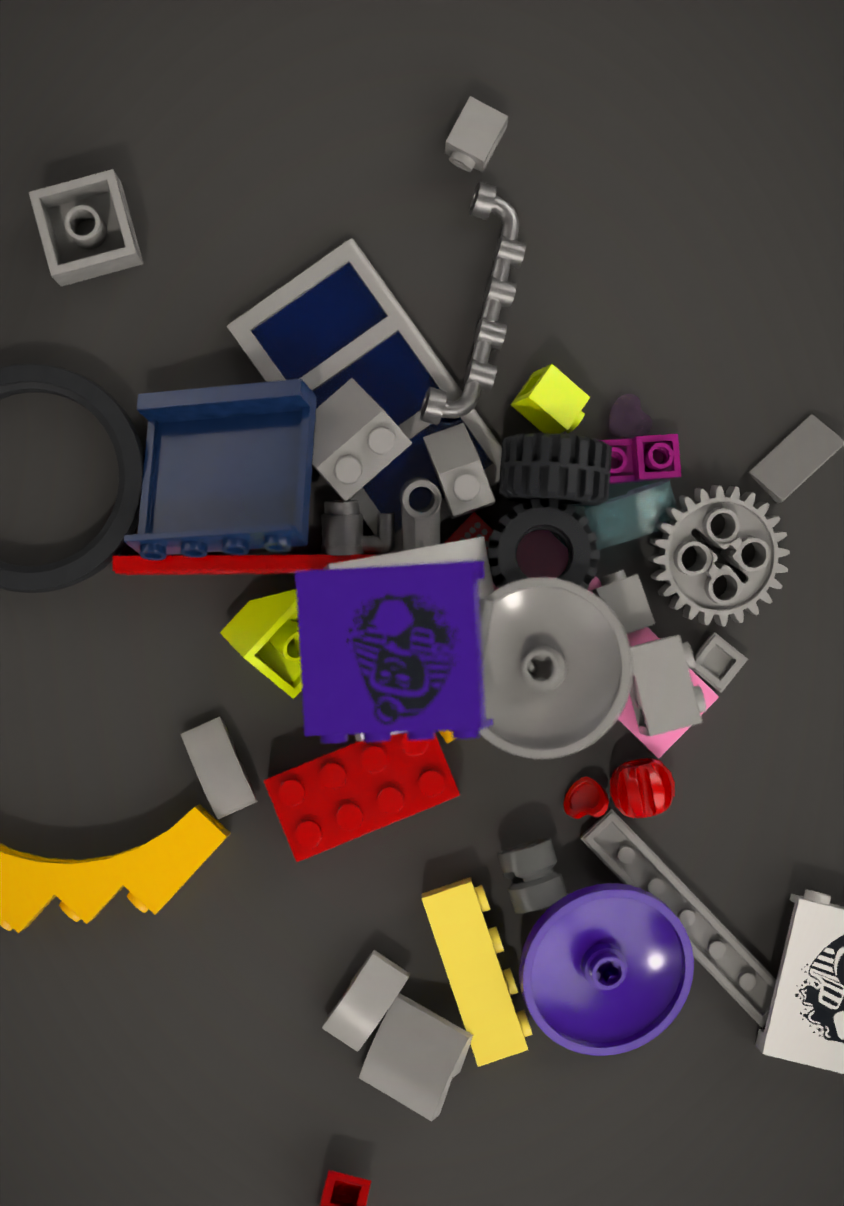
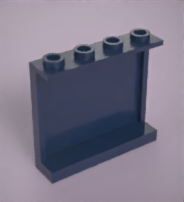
[124,379,317,560]

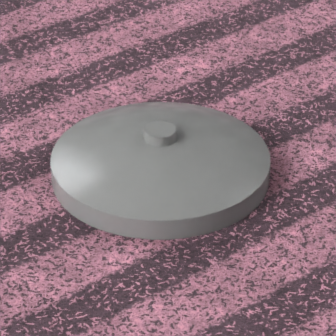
[479,577,633,759]

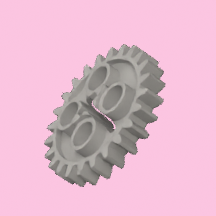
[648,485,790,626]

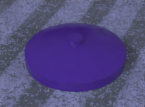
[519,883,694,1056]

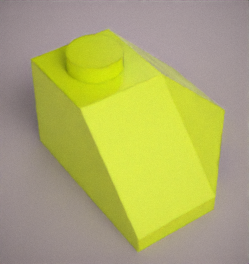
[220,589,302,699]

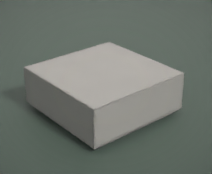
[691,632,748,693]

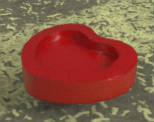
[563,777,609,819]

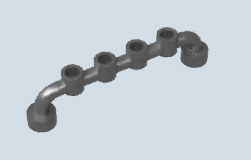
[420,181,526,425]

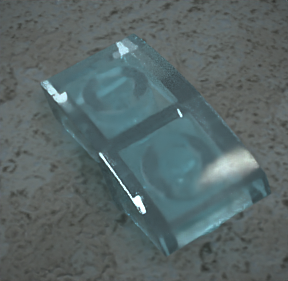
[584,479,678,550]

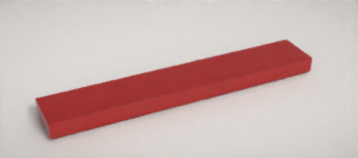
[113,554,376,575]

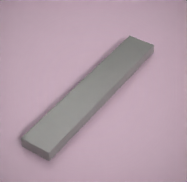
[580,808,776,1028]

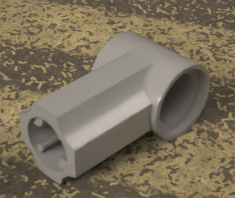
[399,477,442,551]

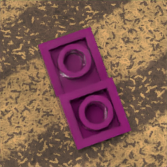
[601,434,681,484]

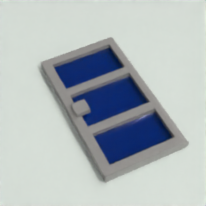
[227,238,502,554]

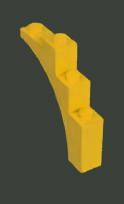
[0,804,231,933]

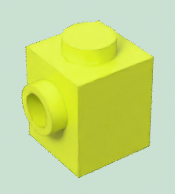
[511,364,590,434]

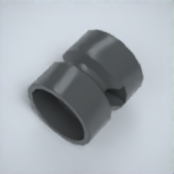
[497,838,567,914]

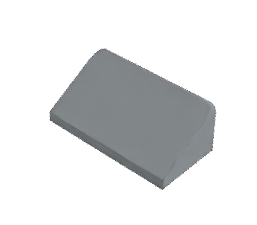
[748,414,844,504]

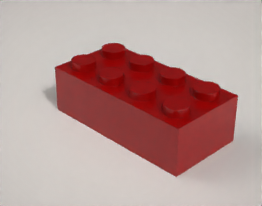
[263,732,460,863]

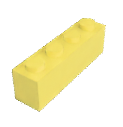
[422,877,533,1067]

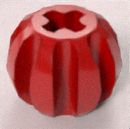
[610,758,675,818]

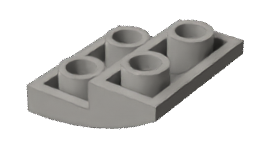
[359,993,473,1121]

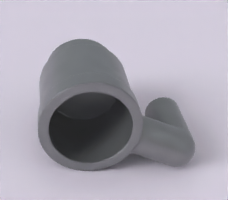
[321,500,395,555]

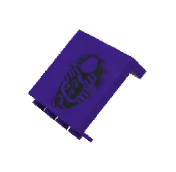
[295,561,493,743]

